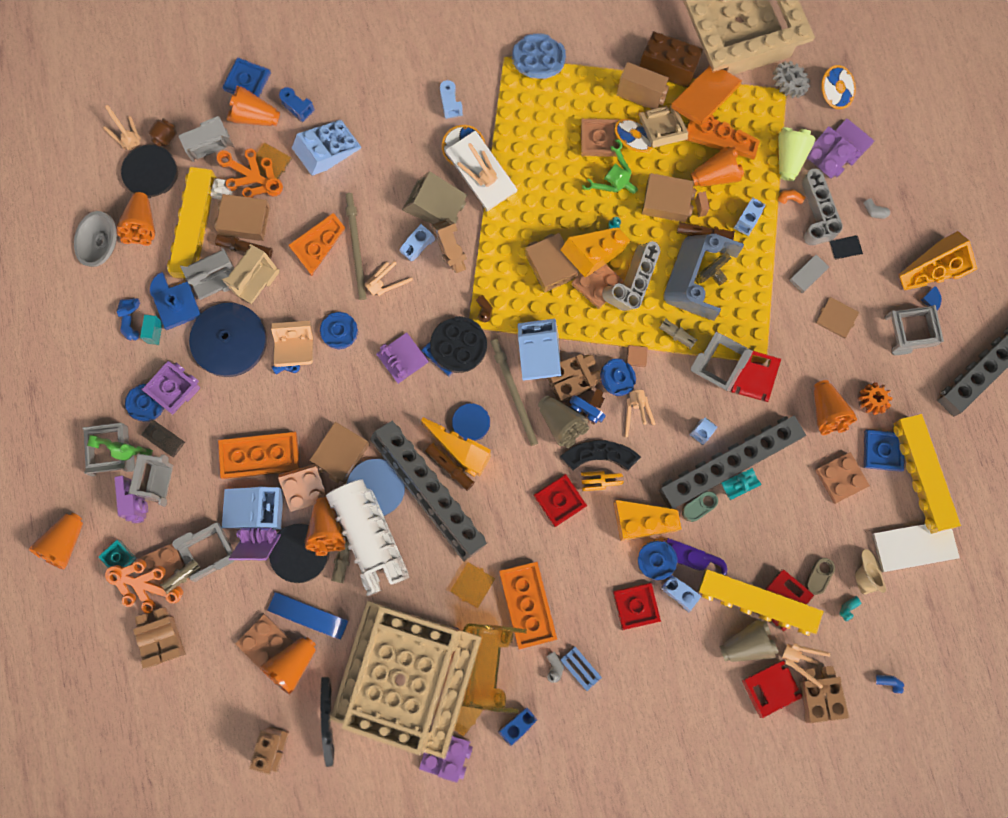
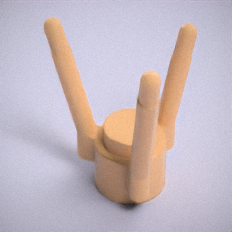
[103,105,141,150]
[457,143,498,187]
[364,261,413,296]
[624,390,655,437]
[782,643,830,688]

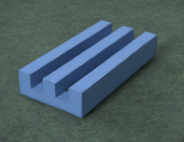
[560,647,602,691]

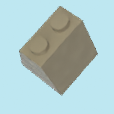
[402,171,467,224]

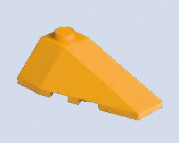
[898,231,977,290]
[421,417,491,477]

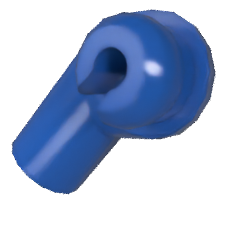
[120,315,139,341]
[272,365,300,375]
[876,674,905,694]

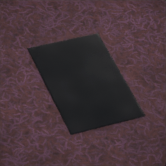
[830,235,863,260]

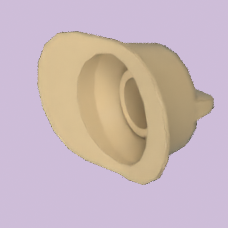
[855,549,886,594]

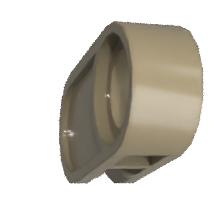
[805,558,835,595]

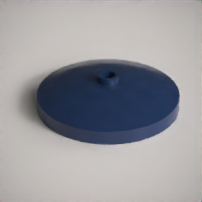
[189,303,267,377]

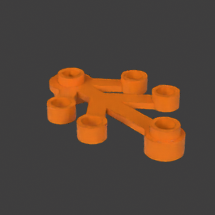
[217,148,283,198]
[105,559,183,613]

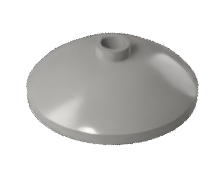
[74,211,117,267]

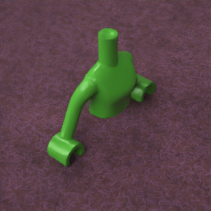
[581,140,638,194]
[87,435,153,460]

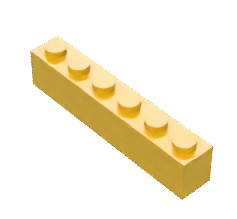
[167,167,216,279]
[893,414,961,534]
[698,569,824,636]

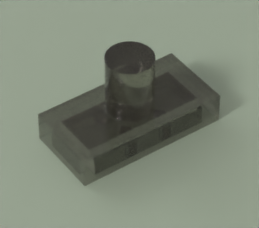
[695,253,731,286]
[141,420,185,458]

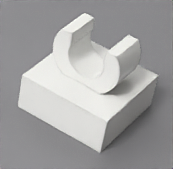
[210,178,234,200]

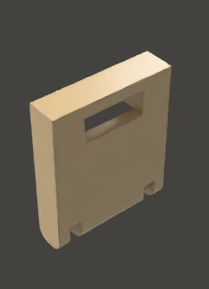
[639,106,688,148]

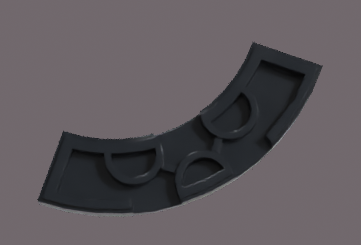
[560,440,641,471]
[320,677,335,767]

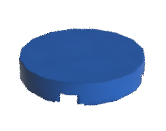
[320,312,358,350]
[600,358,636,396]
[125,384,164,422]
[452,404,490,441]
[638,540,678,580]

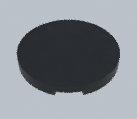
[121,145,178,198]
[430,316,487,373]
[269,524,329,583]

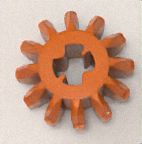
[858,382,893,415]

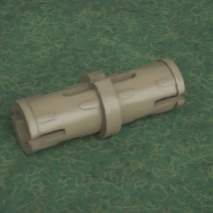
[659,319,697,350]
[331,543,350,583]
[160,559,201,594]

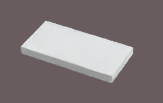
[445,130,518,211]
[872,524,960,572]

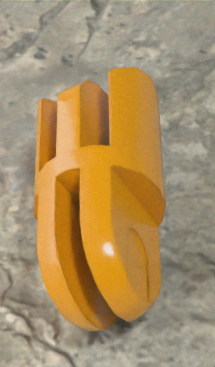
[581,470,624,491]

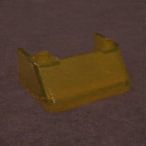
[462,623,527,713]

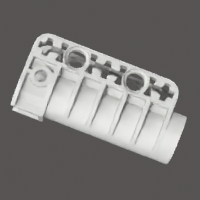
[326,479,409,596]

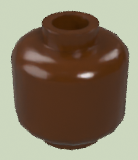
[149,118,177,147]

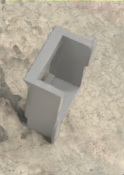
[178,116,235,162]
[180,248,235,300]
[885,305,944,356]
[691,332,753,391]
[83,423,135,476]
[129,454,173,507]
[172,522,235,582]

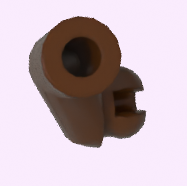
[476,295,493,323]

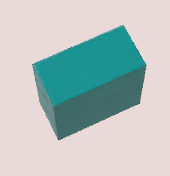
[140,315,163,345]
[98,540,137,568]

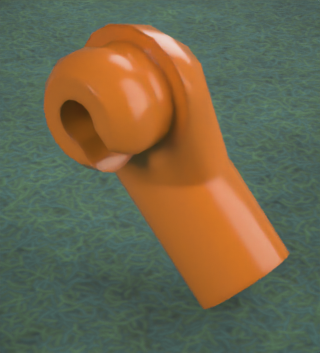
[778,190,806,204]

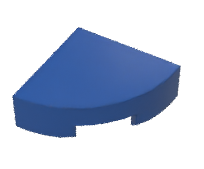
[150,272,169,297]
[921,286,942,311]
[117,298,140,317]

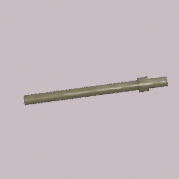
[345,193,367,300]
[491,339,538,446]

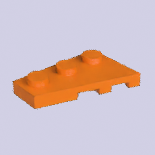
[289,213,345,276]

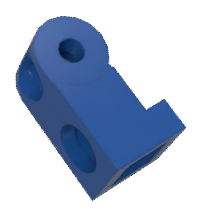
[279,87,315,123]
[498,707,538,746]

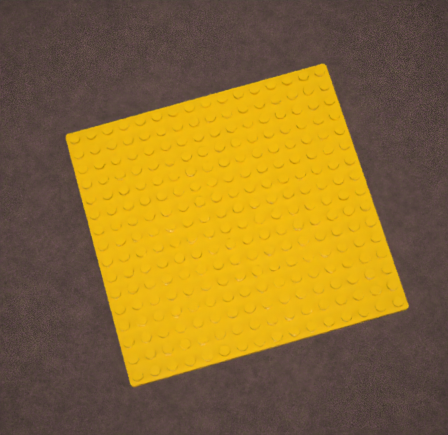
[469,57,786,363]

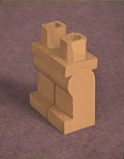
[431,218,467,273]
[547,354,601,403]
[133,607,186,669]
[799,666,849,723]
[249,727,289,774]

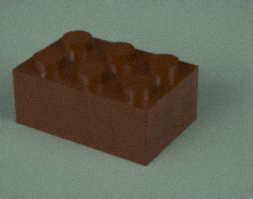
[639,31,703,88]

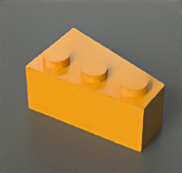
[561,227,631,278]
[613,500,681,541]

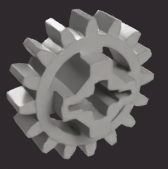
[772,61,810,98]

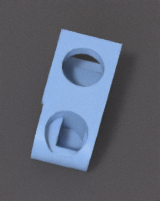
[440,80,463,119]
[734,198,766,236]
[400,224,436,261]
[689,417,718,445]
[662,575,702,613]

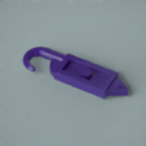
[664,538,728,576]

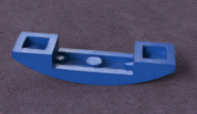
[267,592,349,640]

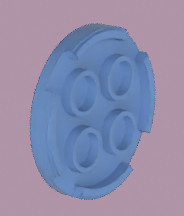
[512,34,566,79]
[347,459,405,516]

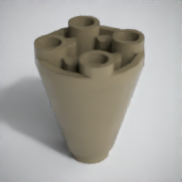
[538,396,590,448]
[720,619,779,662]

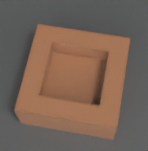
[695,192,709,217]
[627,345,648,367]

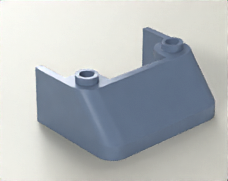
[663,234,744,321]

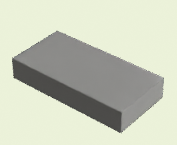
[789,255,829,293]

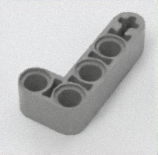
[802,169,843,246]
[602,241,660,311]

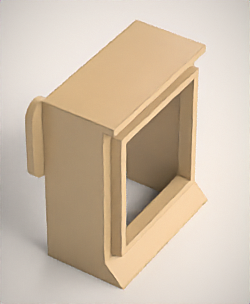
[222,244,279,305]

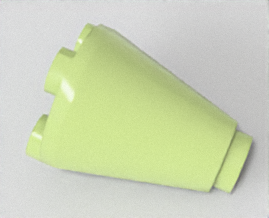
[778,127,815,181]

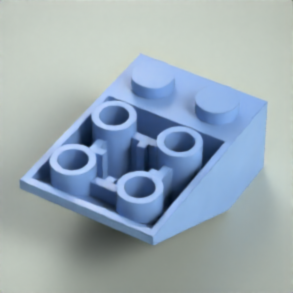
[292,120,361,175]
[518,319,561,381]
[222,487,283,530]

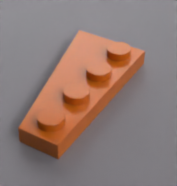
[687,115,760,160]

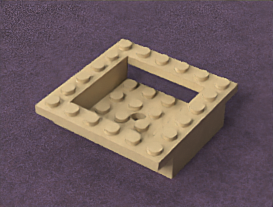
[683,0,815,75]
[330,601,482,759]

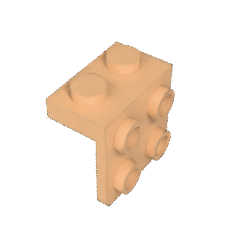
[271,321,313,367]

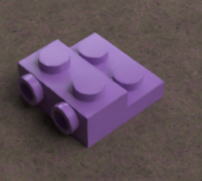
[807,126,858,179]
[142,361,200,415]
[115,476,148,523]
[419,729,473,783]

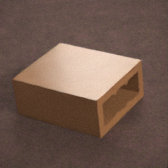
[617,62,669,110]
[642,173,696,222]
[214,194,270,241]
[525,233,579,293]
[309,422,370,484]

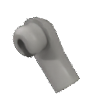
[863,198,890,219]
[546,651,564,683]

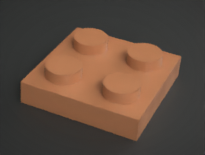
[581,119,618,156]
[572,264,624,309]
[815,452,870,504]
[278,464,327,512]
[138,543,190,596]
[235,614,293,670]

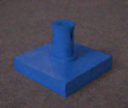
[152,282,201,330]

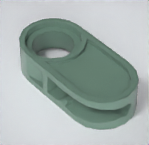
[682,492,718,522]

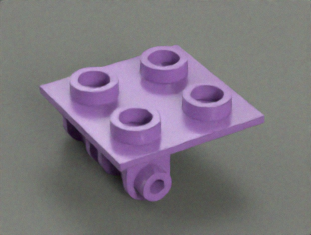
[835,119,874,166]
[376,333,429,384]
[229,528,281,561]

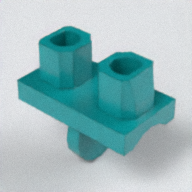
[721,468,762,500]

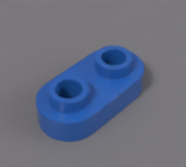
[569,395,606,424]

